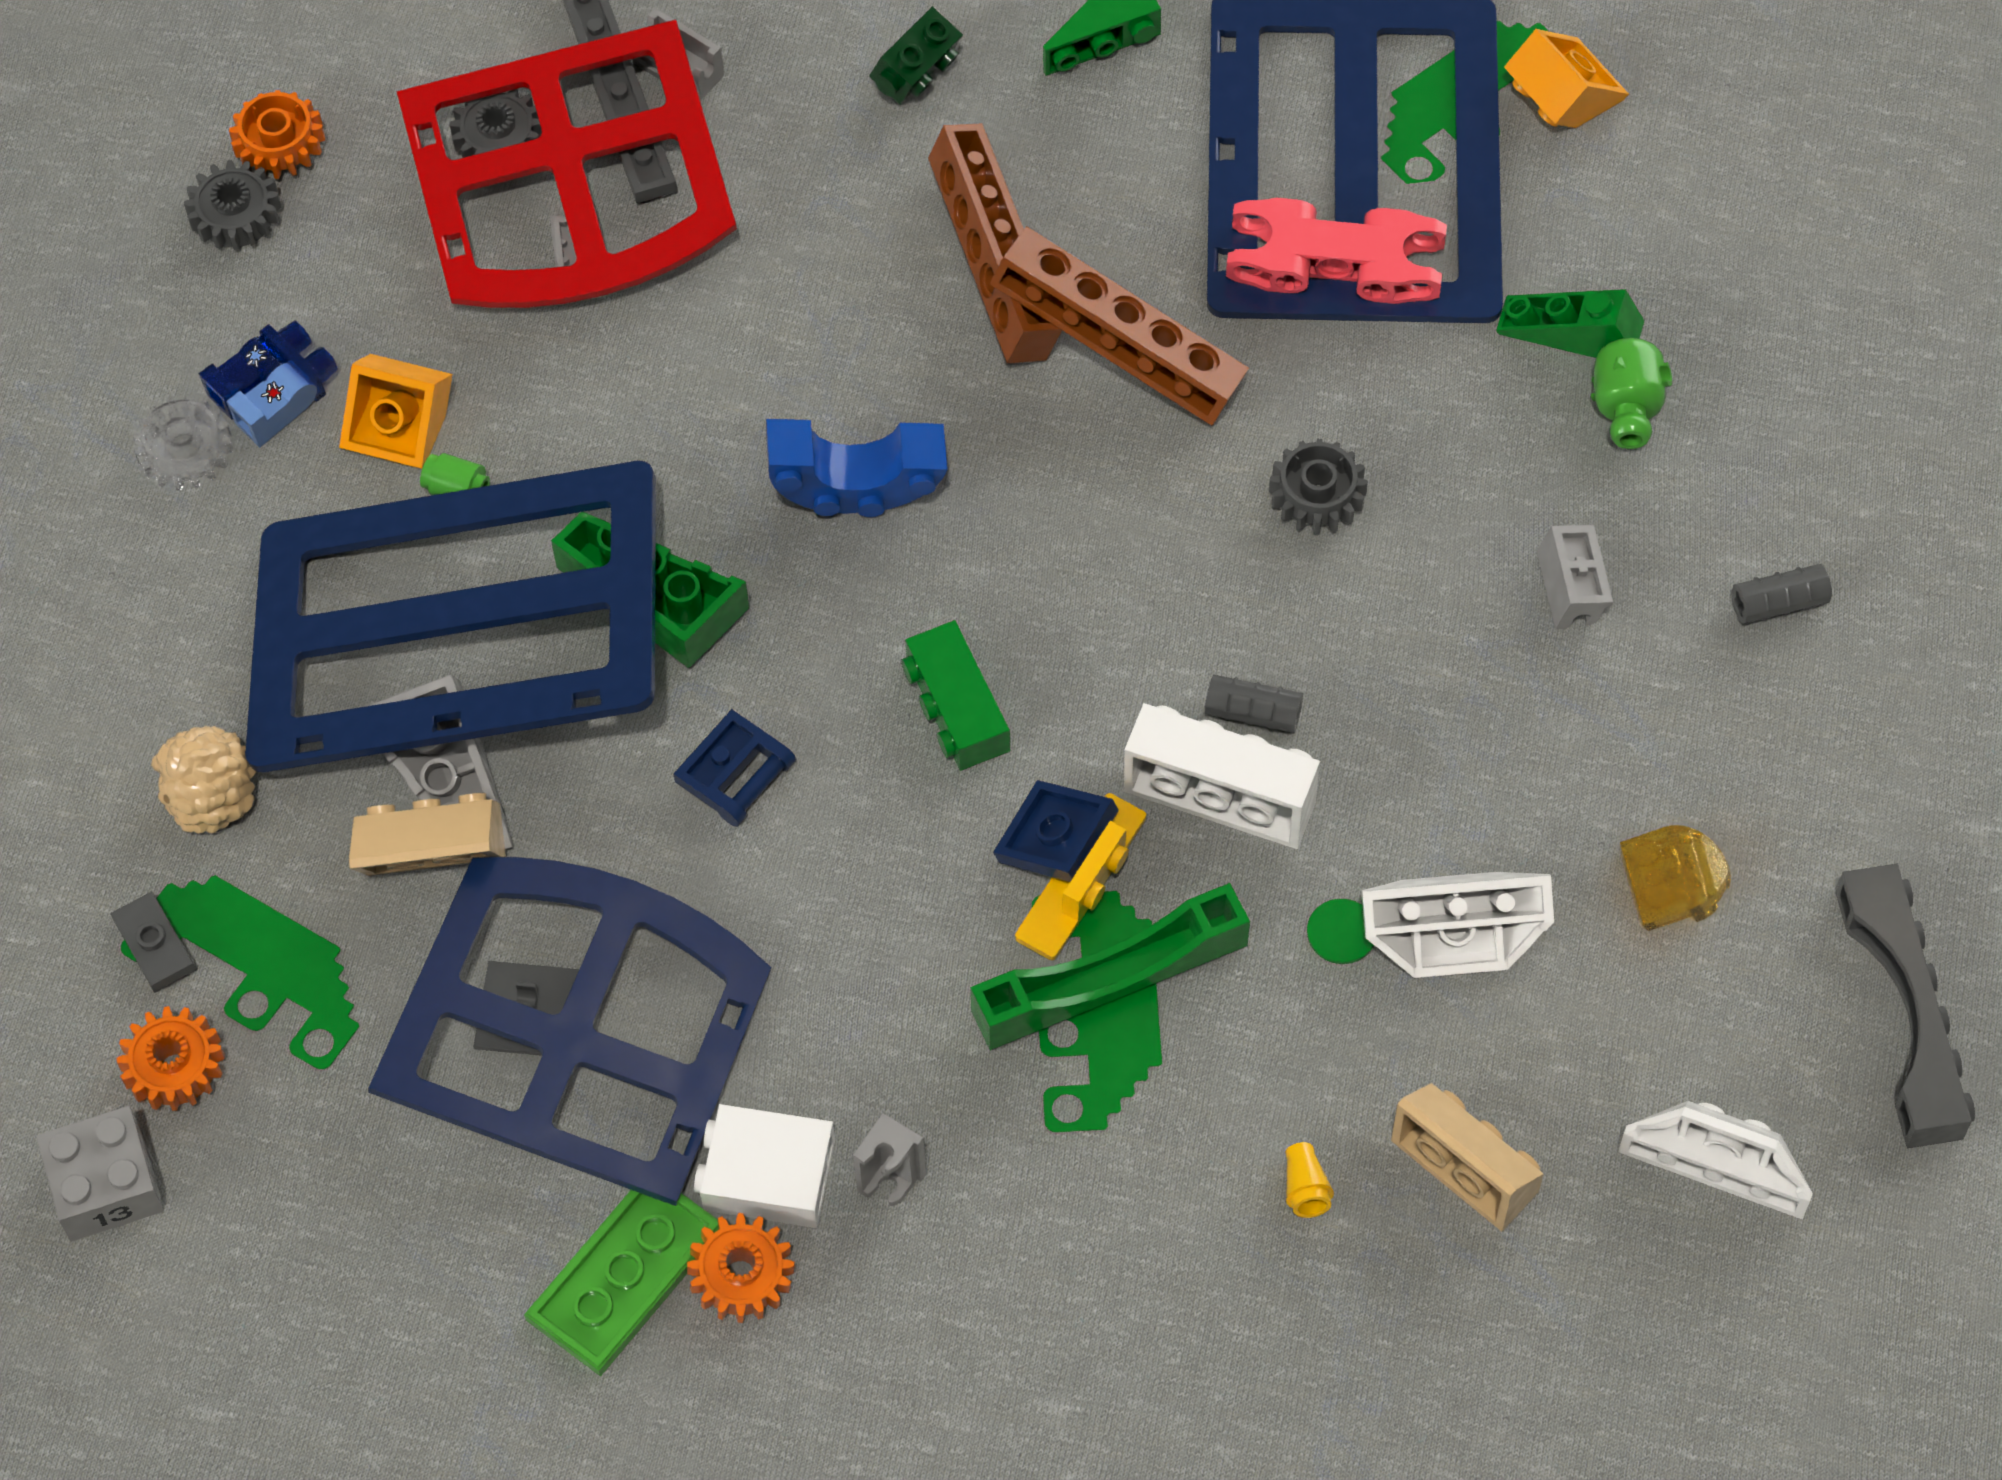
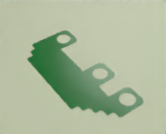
[1381,21,1548,184]
[121,875,359,1069]
[1032,891,1162,1132]

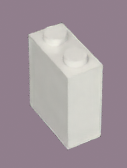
[694,1104,835,1228]

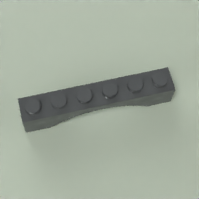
[1835,863,1975,1149]

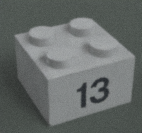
[36,1105,164,1242]

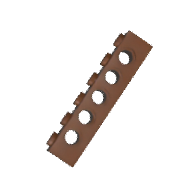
[928,123,1062,363]
[990,226,1249,426]

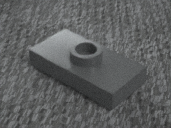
[110,891,196,992]

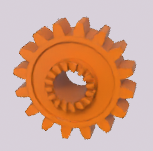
[229,90,325,179]
[116,1006,225,1111]
[687,1213,794,1323]

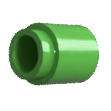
[420,453,490,495]

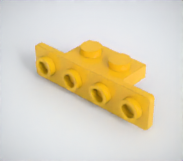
[1015,793,1146,960]

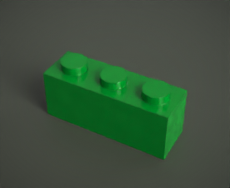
[901,620,1011,771]

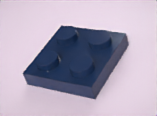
[993,780,1119,882]

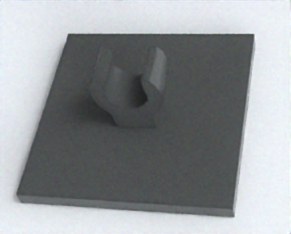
[473,961,579,1056]

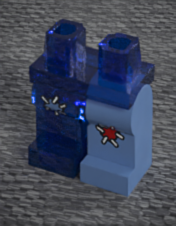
[198,320,338,448]

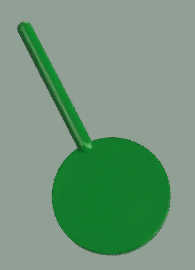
[1307,899,1374,964]

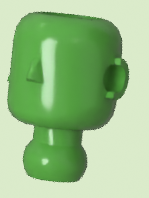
[1591,338,1672,449]

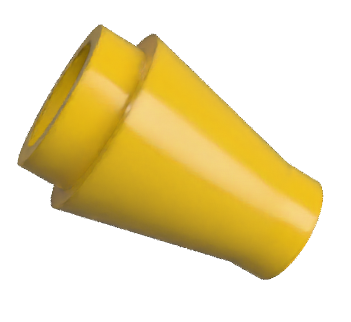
[1285,1142,1334,1218]

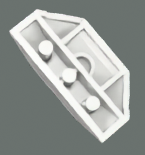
[1362,872,1554,978]
[1618,1101,1813,1220]

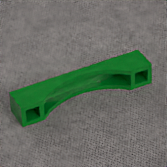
[970,883,1250,1050]

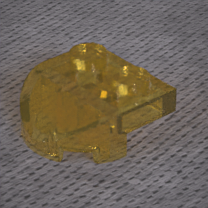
[1620,825,1731,931]

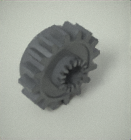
[449,89,542,158]
[184,160,281,250]
[1269,439,1368,534]

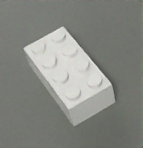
[1124,703,1320,849]

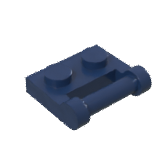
[673,709,796,827]

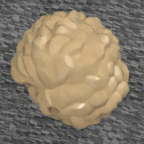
[151,726,256,834]

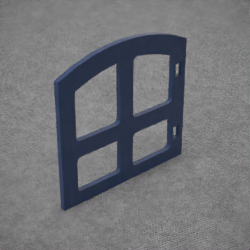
[368,857,771,1206]

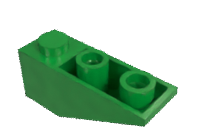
[1043,0,1161,76]
[1496,289,1645,358]

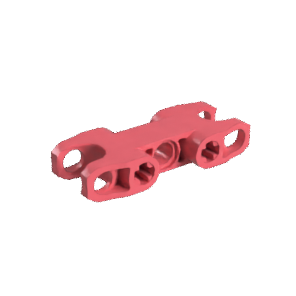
[1226,198,1447,304]

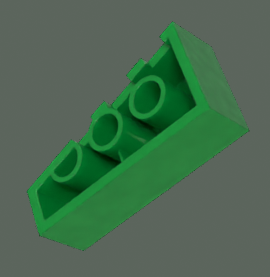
[551,512,749,668]

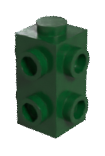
[869,6,963,104]

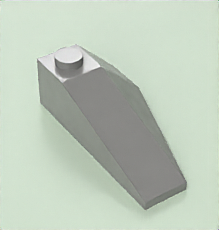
[365,675,513,850]

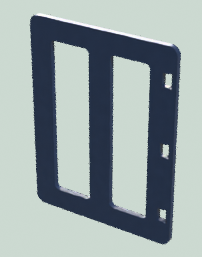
[1207,0,1503,323]
[245,460,656,773]

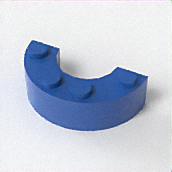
[766,419,948,517]

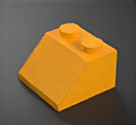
[1504,29,1629,128]
[339,353,453,469]

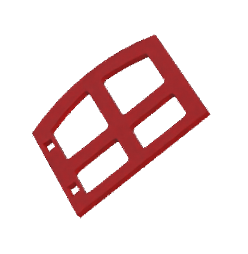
[396,20,737,308]

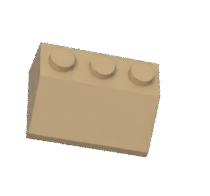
[349,793,506,876]
[1391,1083,1544,1232]

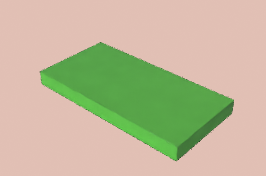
[524,1190,718,1377]

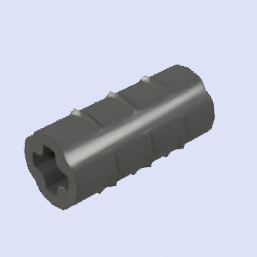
[1731,564,1832,623]
[1205,674,1303,733]

